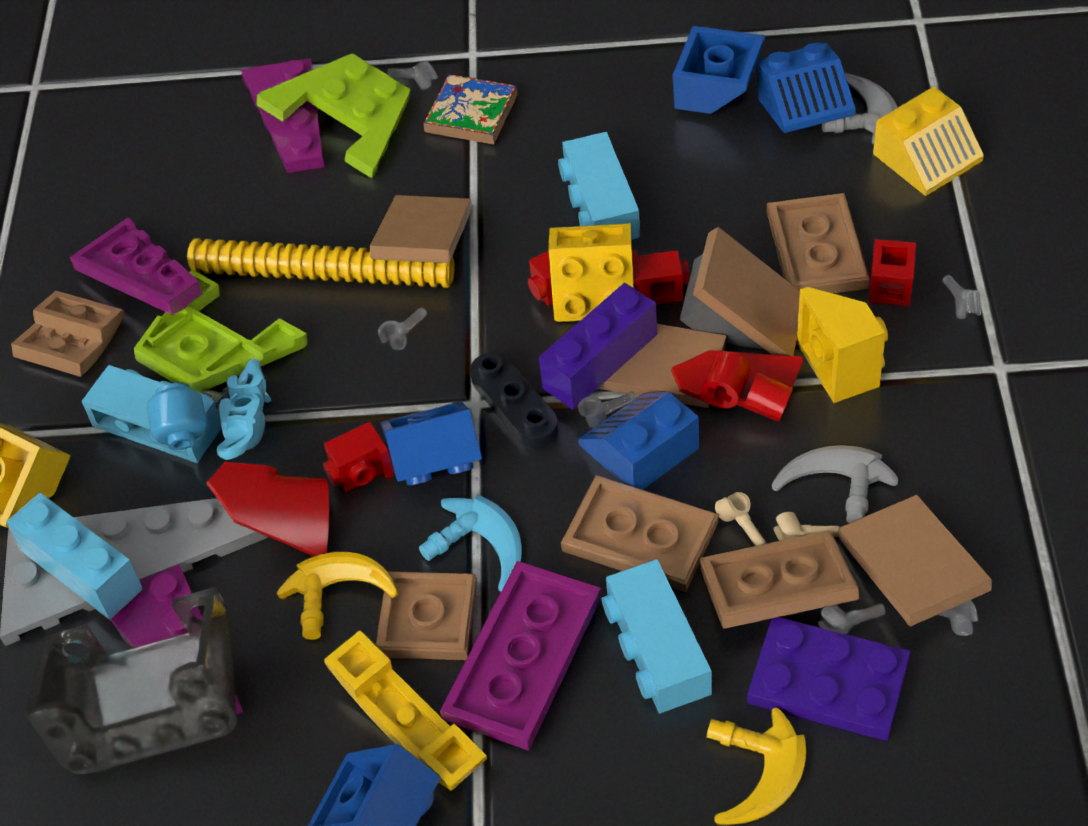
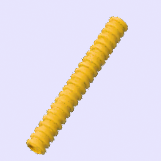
[187,238,454,288]

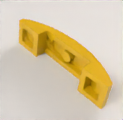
[324,630,487,791]

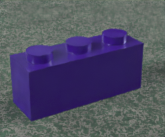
[539,282,657,410]

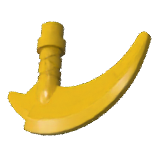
[277,552,398,640]
[707,708,806,825]

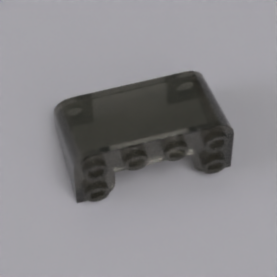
[26,587,237,774]

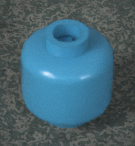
[147,383,207,450]

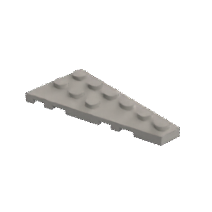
[0,498,268,646]

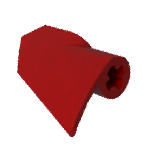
[671,350,803,422]
[206,462,329,557]

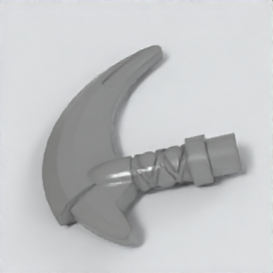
[822,73,898,144]
[772,445,898,523]

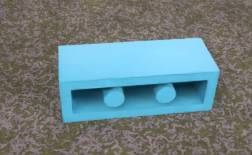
[558,132,640,240]
[82,365,221,463]
[6,493,143,620]
[602,559,712,714]

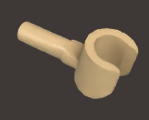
[715,492,767,546]
[773,512,840,541]

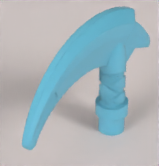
[419,495,522,591]

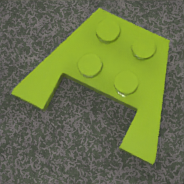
[257,53,411,178]
[134,270,308,393]

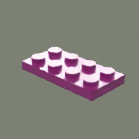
[440,561,601,751]

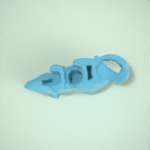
[217,358,271,460]

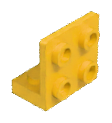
[549,223,634,322]

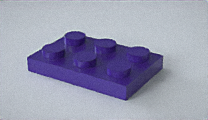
[747,617,911,741]

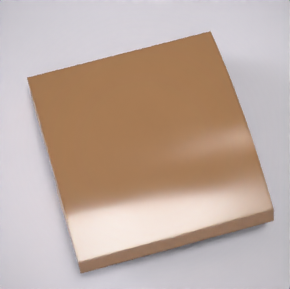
[11,291,124,377]

